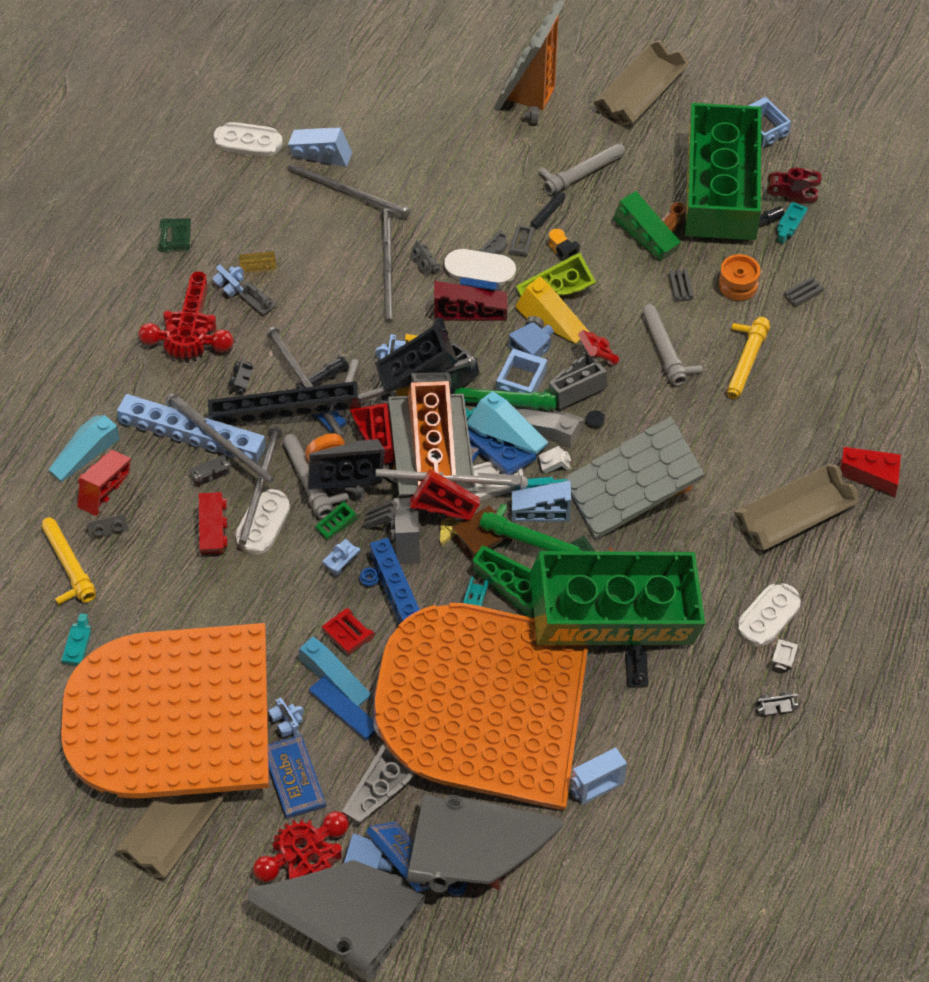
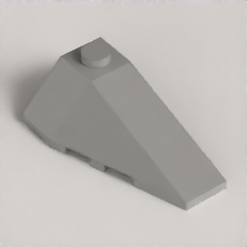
[514,407,586,448]
[342,743,414,823]

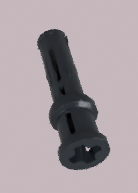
[296,355,349,389]

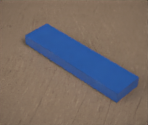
[309,677,376,741]

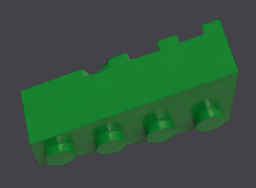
[612,191,681,261]
[472,545,534,618]

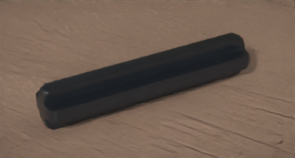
[530,191,565,229]

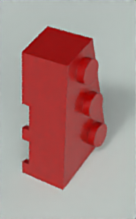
[350,403,395,463]
[840,447,901,498]
[77,450,131,516]
[410,469,480,520]
[198,492,228,555]

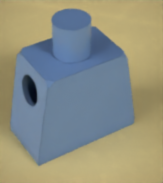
[508,323,554,357]
[344,834,394,872]

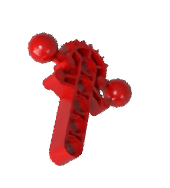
[138,271,234,360]
[253,811,349,883]

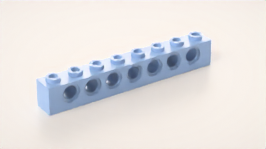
[117,394,266,464]

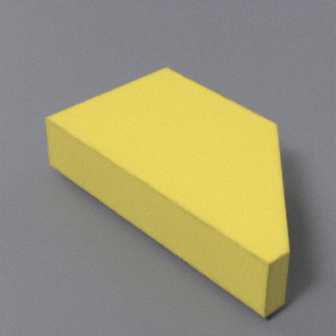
[440,516,460,546]

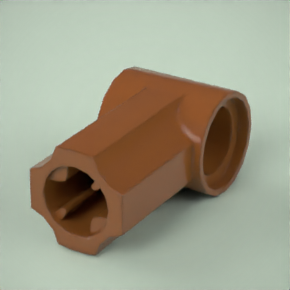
[662,202,686,232]

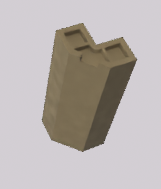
[593,40,689,126]
[733,464,859,550]
[116,791,229,878]

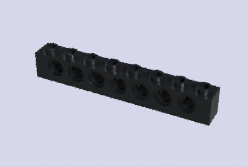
[208,381,361,425]

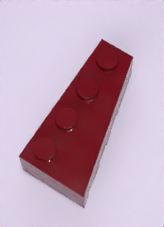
[434,281,507,321]

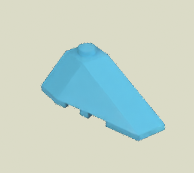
[467,391,548,454]
[49,415,120,482]

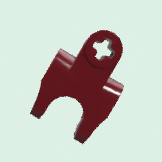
[767,167,821,204]

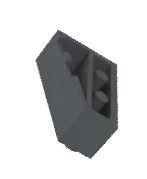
[549,350,607,409]
[391,498,420,564]

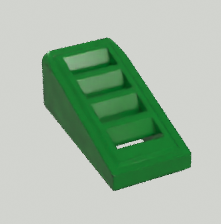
[315,501,359,540]

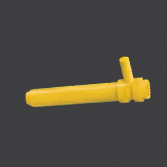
[727,317,770,399]
[42,517,96,605]

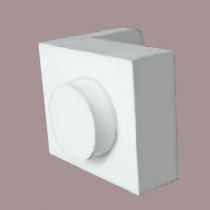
[539,446,571,473]
[772,639,798,670]

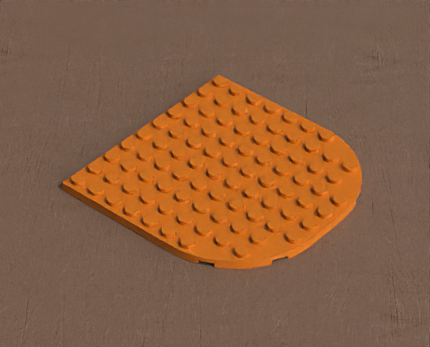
[374,603,588,811]
[61,623,269,798]

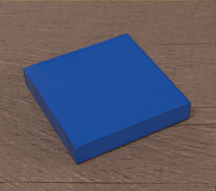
[460,278,500,291]

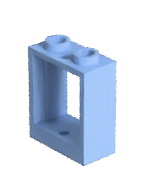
[748,97,791,148]
[496,349,547,393]
[570,747,627,805]

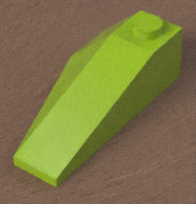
[516,252,596,296]

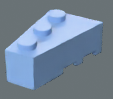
[288,127,352,167]
[511,481,571,522]

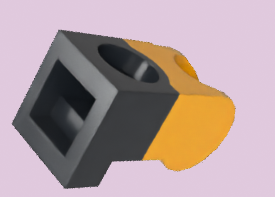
[549,229,580,261]

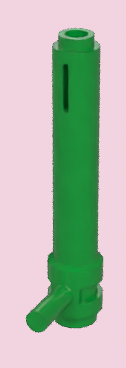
[455,387,557,411]
[479,504,583,551]

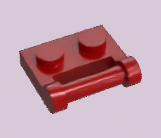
[578,330,619,365]
[322,608,375,655]

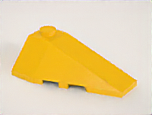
[515,276,589,344]

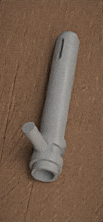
[539,144,625,195]
[642,304,703,386]
[283,434,349,519]

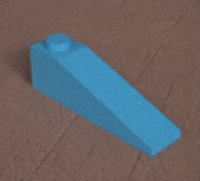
[299,636,371,707]

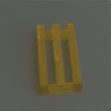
[239,251,277,272]

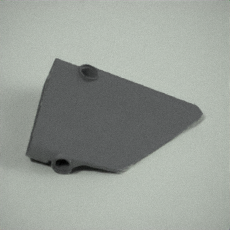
[407,794,563,892]
[248,860,426,982]

